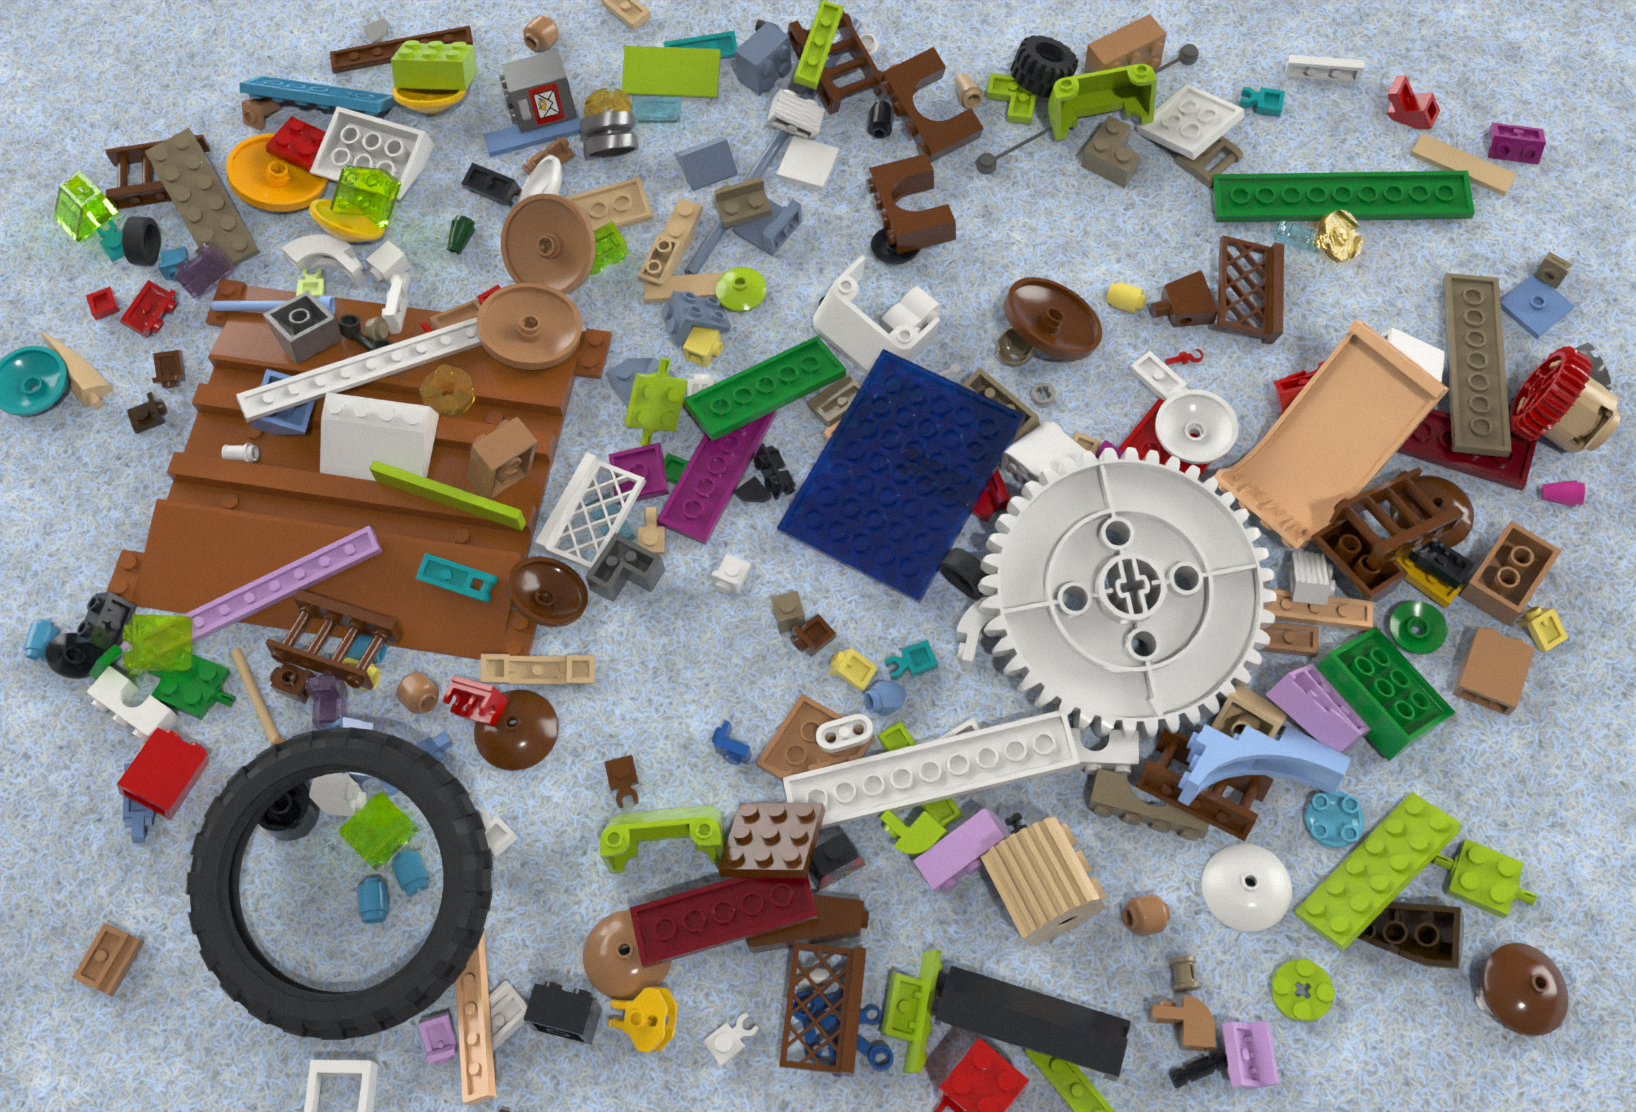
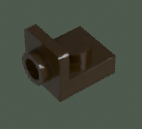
[127,392,168,434]

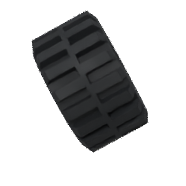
[1010,35,1078,98]

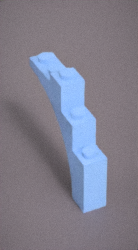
[1178,724,1352,806]

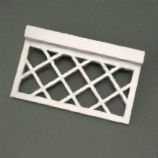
[535,452,646,570]

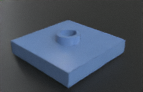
[1500,273,1575,339]

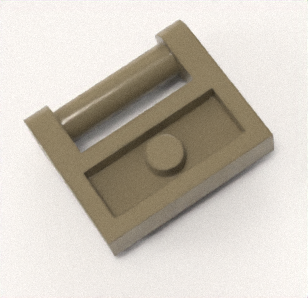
[1176,136,1243,188]

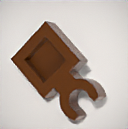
[604,755,639,808]

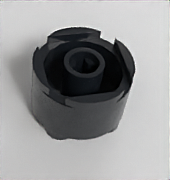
[258,783,320,841]

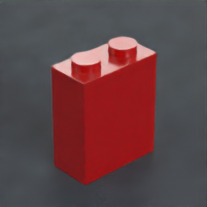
[117,727,209,820]

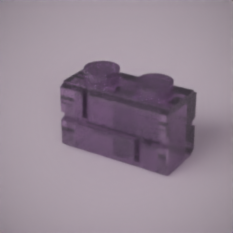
[173,242,236,299]

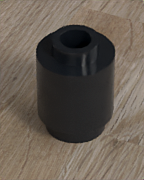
[868,101,894,139]

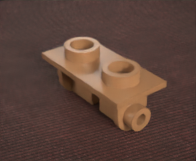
[522,136,575,175]

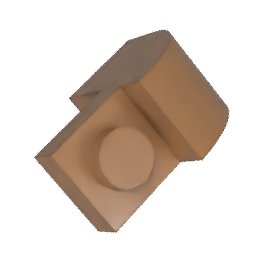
[1149,995,1215,1052]

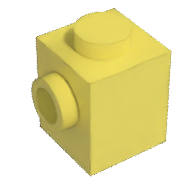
[683,325,723,368]

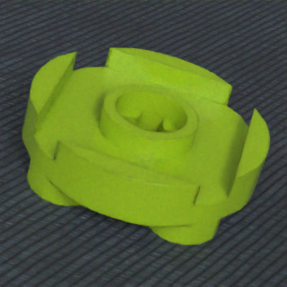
[1271,959,1335,1022]

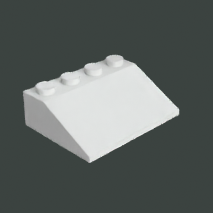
[310,106,435,200]
[320,392,439,481]

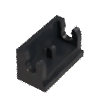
[461,162,522,207]

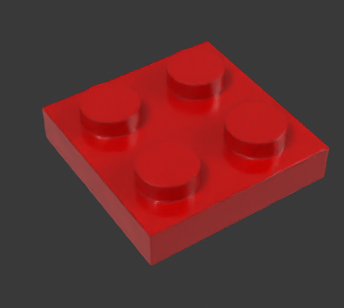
[266,116,326,171]

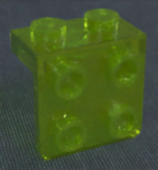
[330,165,401,228]
[123,614,192,677]
[339,793,419,871]

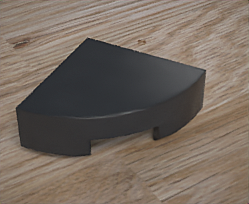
[734,476,772,503]

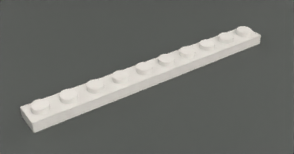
[236,317,482,422]

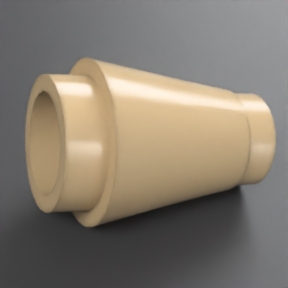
[955,73,983,108]

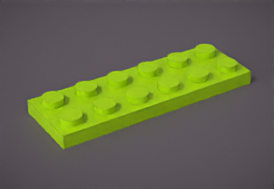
[1294,792,1462,952]

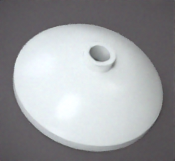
[516,155,562,204]
[1155,389,1239,464]
[1201,844,1292,932]

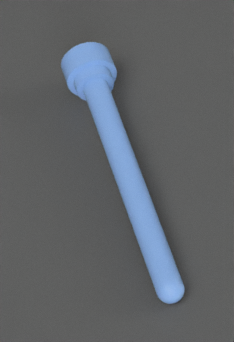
[211,295,335,315]

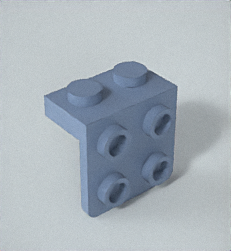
[662,290,731,346]

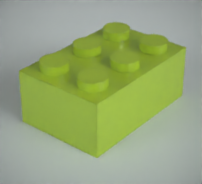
[391,40,477,90]

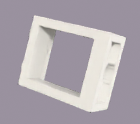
[304,1060,378,1112]

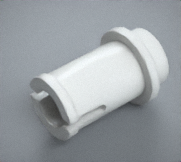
[222,443,259,463]
[796,964,830,988]

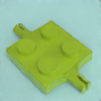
[624,357,688,446]
[1432,838,1537,919]

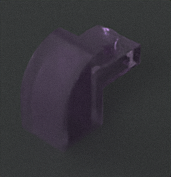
[305,675,348,730]

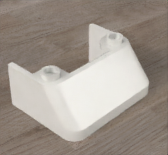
[813,255,940,384]

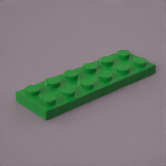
[684,335,847,441]

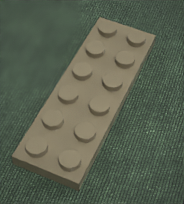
[145,128,260,276]

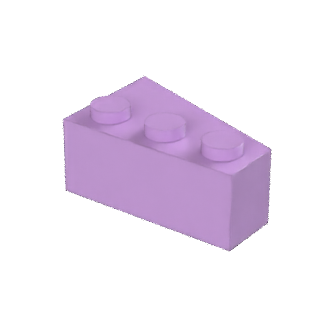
[1266,663,1371,753]
[913,808,1011,893]

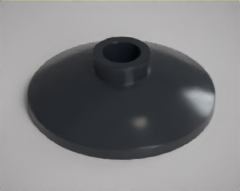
[871,227,921,264]
[45,633,104,679]

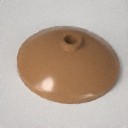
[583,910,672,1000]

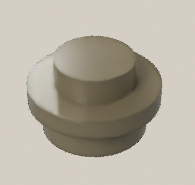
[365,317,389,341]

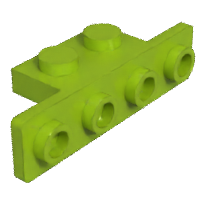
[880,949,942,1074]

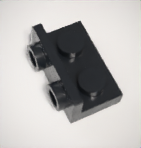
[1407,539,1475,589]
[75,592,137,653]

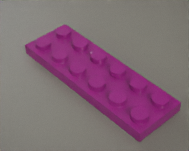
[656,410,777,545]

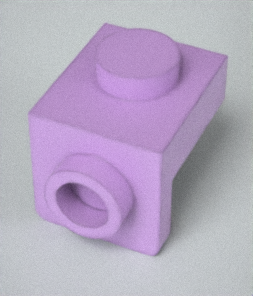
[418,1012,459,1065]

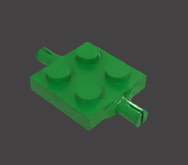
[148,650,236,720]

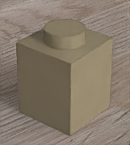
[771,590,806,634]

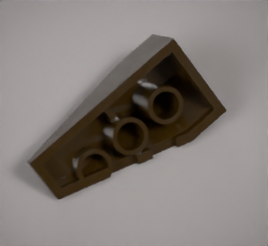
[1356,902,1464,969]

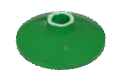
[1389,601,1448,655]

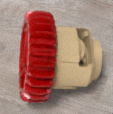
[1508,346,1621,453]

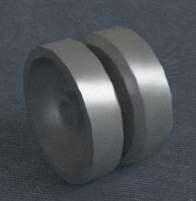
[579,111,639,158]

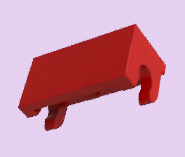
[443,675,509,727]

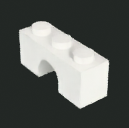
[87,666,179,743]
[1057,728,1139,776]

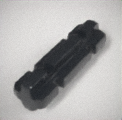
[1169,1050,1228,1088]

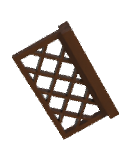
[1217,235,1284,344]
[779,942,867,1077]

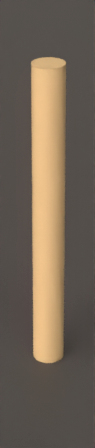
[230,648,281,746]

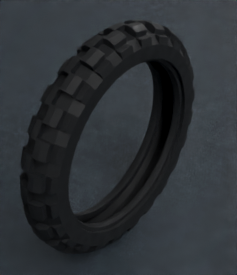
[186,727,493,1040]

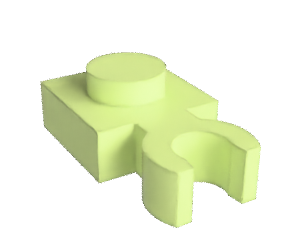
[296,268,326,298]

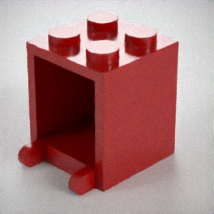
[934,1038,1029,1112]

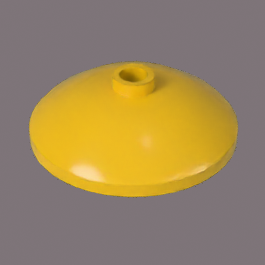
[392,88,466,115]
[309,199,385,243]

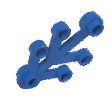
[793,990,894,1078]

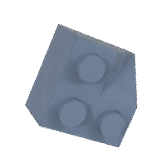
[607,358,676,408]

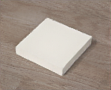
[776,136,840,191]

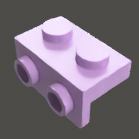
[1222,1021,1279,1089]

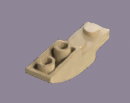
[638,198,703,286]

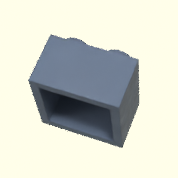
[735,21,792,96]

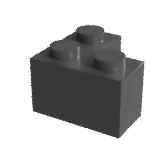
[585,533,665,602]

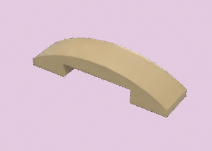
[480,654,595,685]

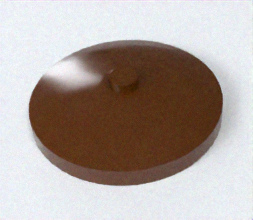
[1004,277,1102,360]

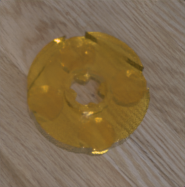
[584,88,633,117]
[1315,210,1363,263]
[420,364,475,418]

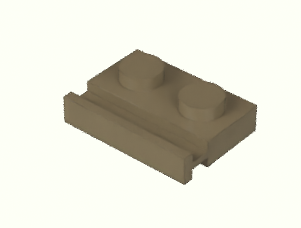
[807,374,872,427]

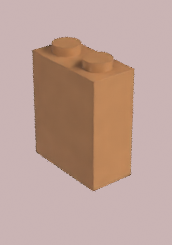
[1452,627,1535,716]

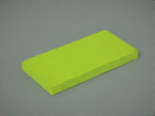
[621,46,721,99]

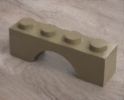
[1088,768,1209,841]

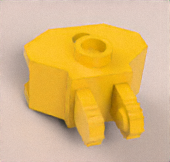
[607,987,678,1053]

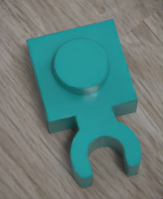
[1239,87,1285,117]
[96,220,125,262]
[885,640,938,680]

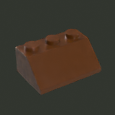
[1311,519,1408,603]

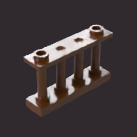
[787,5,882,115]
[106,134,211,210]
[1329,467,1465,570]
[265,589,403,690]
[1135,728,1274,841]

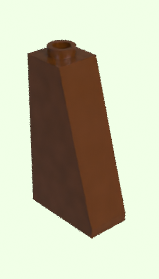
[748,894,869,953]

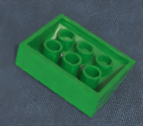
[1316,626,1455,761]

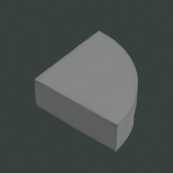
[363,18,388,44]

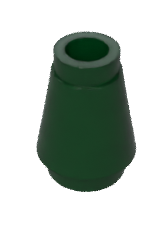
[447,215,475,255]

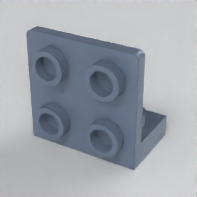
[733,199,802,256]

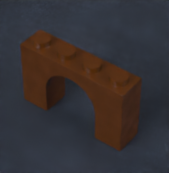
[880,47,984,163]
[866,153,956,254]

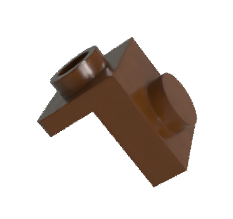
[152,350,185,388]
[792,614,836,657]

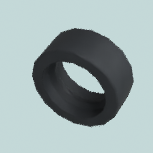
[122,216,161,265]
[940,548,990,599]

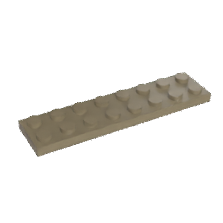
[1443,273,1511,457]

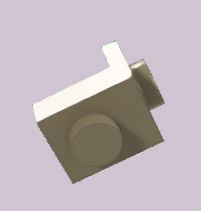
[1533,251,1573,289]

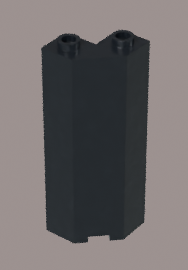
[930,965,1131,1082]

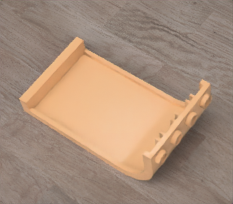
[1213,319,1449,550]

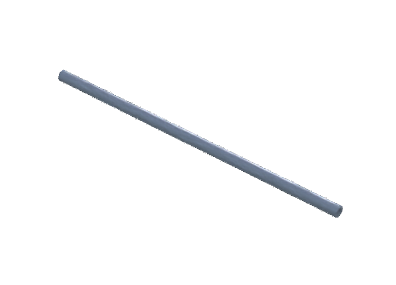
[684,18,862,275]

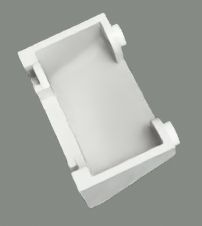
[1000,421,1098,483]

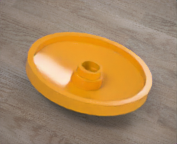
[226,133,329,212]

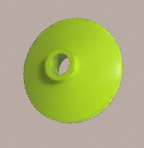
[715,267,767,312]

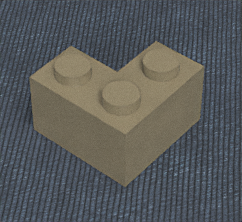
[1081,116,1140,188]

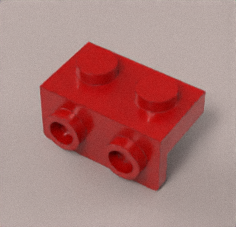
[120,280,178,338]

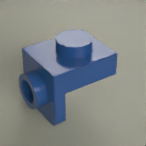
[712,720,752,765]

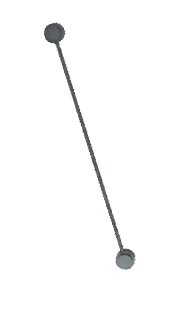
[976,44,1199,175]

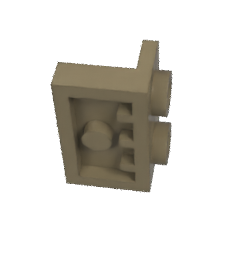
[714,177,772,228]

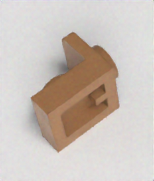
[241,96,281,130]

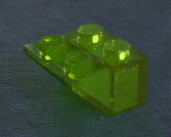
[54,170,118,242]

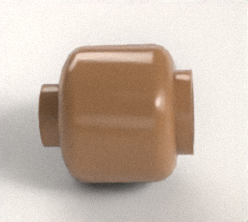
[523,15,559,52]
[396,672,439,714]
[1123,894,1170,936]

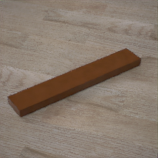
[330,25,474,74]

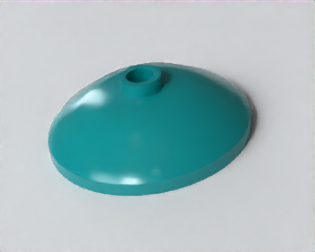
[0,346,68,416]

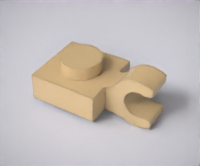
[637,507,666,555]

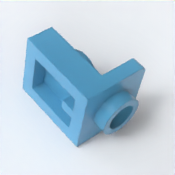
[158,246,191,281]

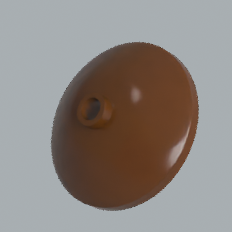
[1390,475,1474,548]
[506,557,588,627]
[474,689,559,771]
[1481,943,1569,1037]

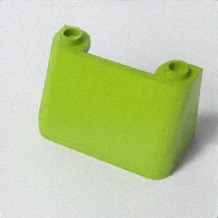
[1048,64,1157,141]
[600,805,725,874]

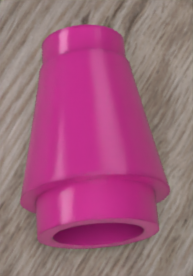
[1542,480,1585,507]

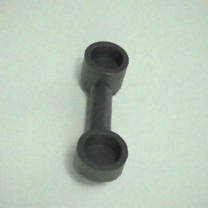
[339,314,393,352]

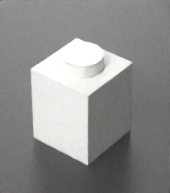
[366,240,411,286]

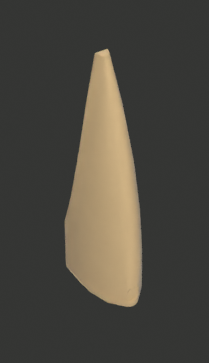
[41,332,113,409]

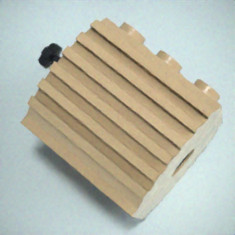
[981,813,1107,946]

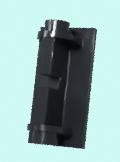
[754,443,796,501]

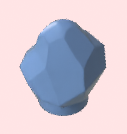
[864,681,906,716]

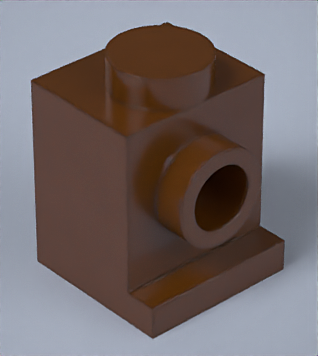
[270,662,319,704]

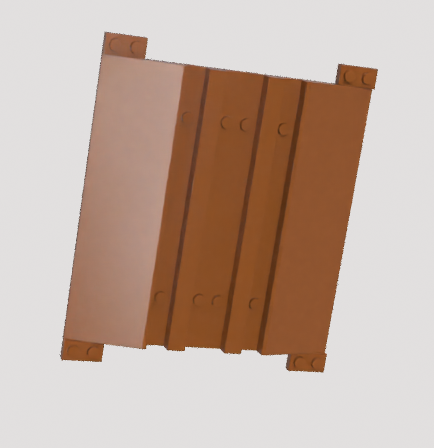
[107,279,613,660]

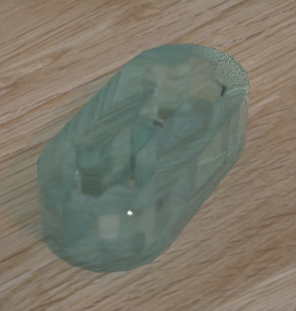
[1273,221,1324,254]

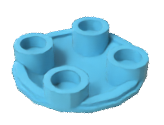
[1304,791,1365,849]

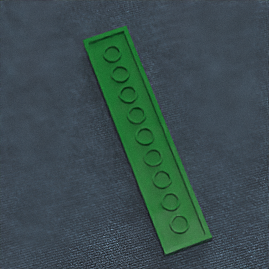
[1212,170,1475,222]

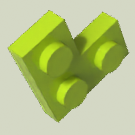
[986,73,1037,125]

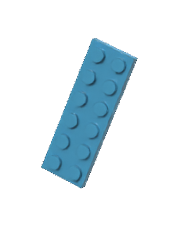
[239,75,397,116]

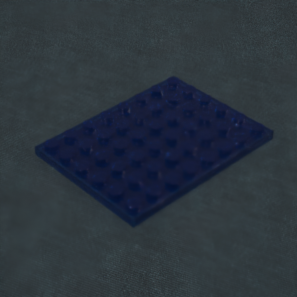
[777,349,1025,604]

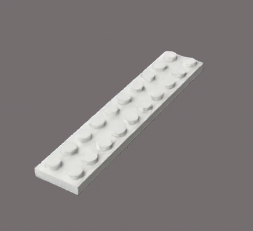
[783,711,1080,829]

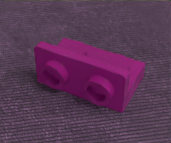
[1488,122,1546,165]

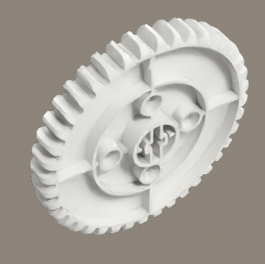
[978,447,1276,740]

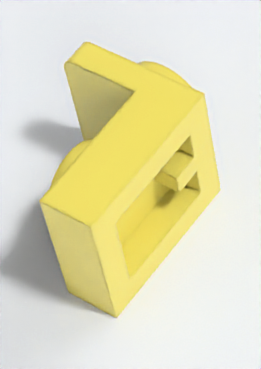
[1516,606,1568,652]
[828,648,878,691]

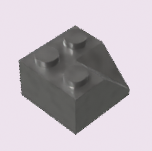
[263,291,342,364]

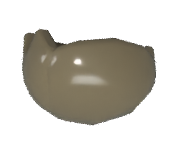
[996,327,1036,366]

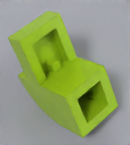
[880,809,950,857]

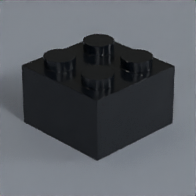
[523,981,602,1045]

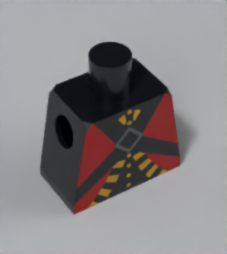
[808,832,866,892]

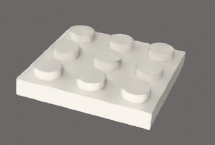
[1137,84,1245,160]

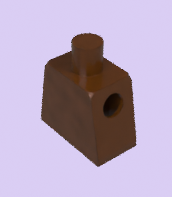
[1151,270,1218,327]

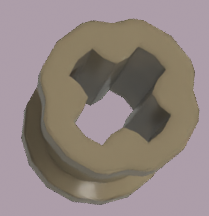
[1170,956,1201,992]

